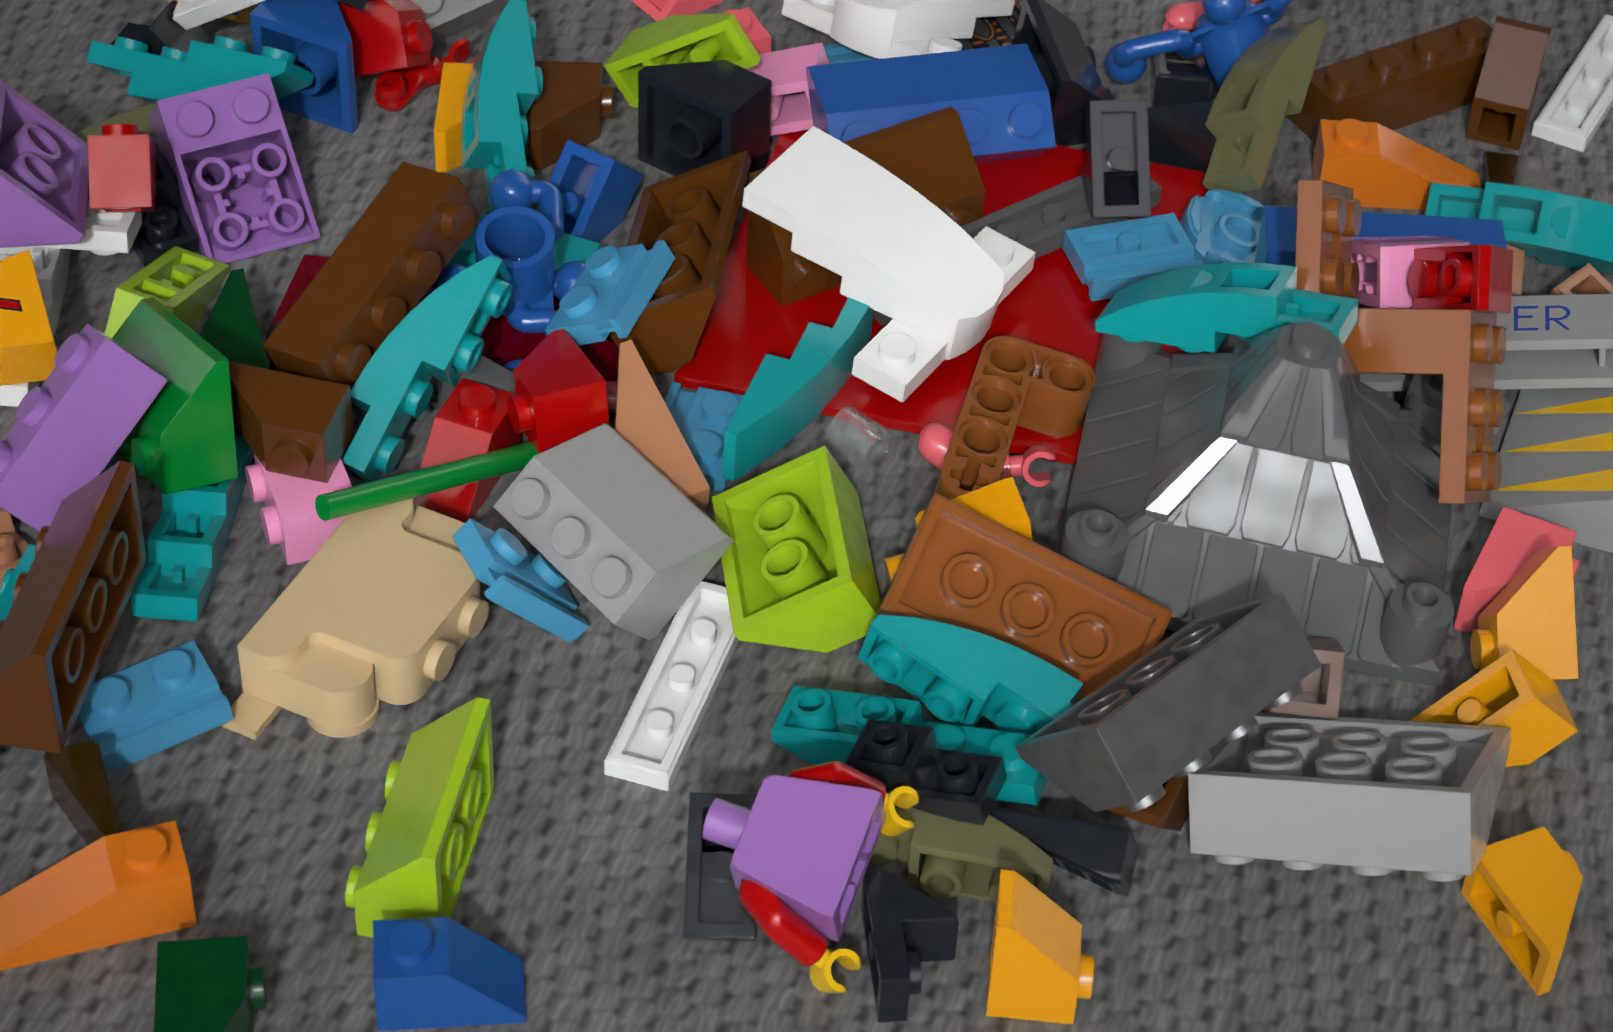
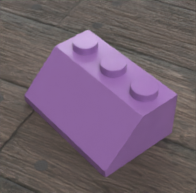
[0,80,89,248]
[0,323,168,532]

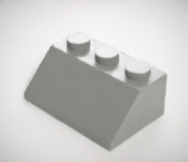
[493,423,734,640]

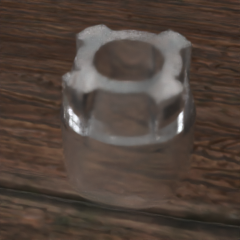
[824,406,892,473]

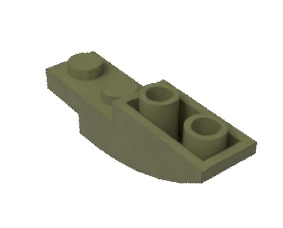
[1203,19,1327,193]
[870,805,1053,905]

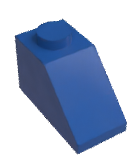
[536,140,643,243]
[373,917,526,1031]

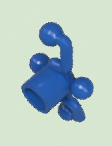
[1104,0,1294,92]
[431,169,585,372]

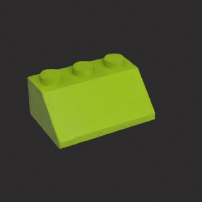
[712,445,881,653]
[345,697,495,938]

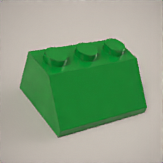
[112,297,238,495]

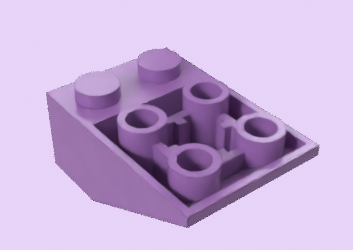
[148,73,321,263]

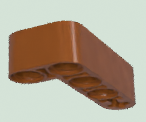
[934,336,1096,500]

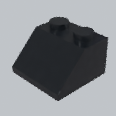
[1011,0,1114,147]
[638,60,772,188]

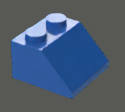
[250,0,358,134]

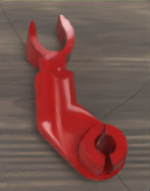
[374,38,477,112]

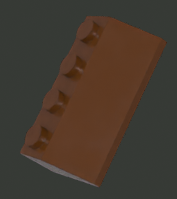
[1286,16,1493,144]
[746,106,985,306]
[609,151,752,375]
[263,162,481,391]
[0,461,147,753]

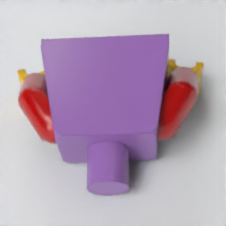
[702,761,919,993]

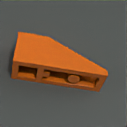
[1311,119,1481,210]
[0,820,197,971]

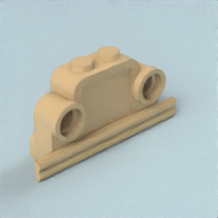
[222,498,489,740]

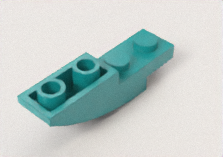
[461,0,543,213]
[86,36,314,104]
[1425,182,1613,274]
[342,255,513,482]
[1095,262,1358,353]
[857,614,1083,734]
[770,685,1048,805]

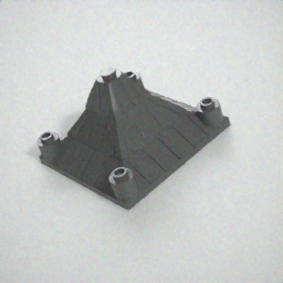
[1057,323,1455,686]

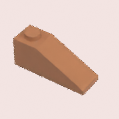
[614,340,710,515]

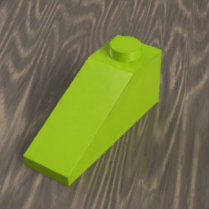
[604,13,761,108]
[105,246,230,338]

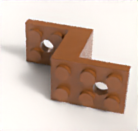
[1295,180,1506,504]

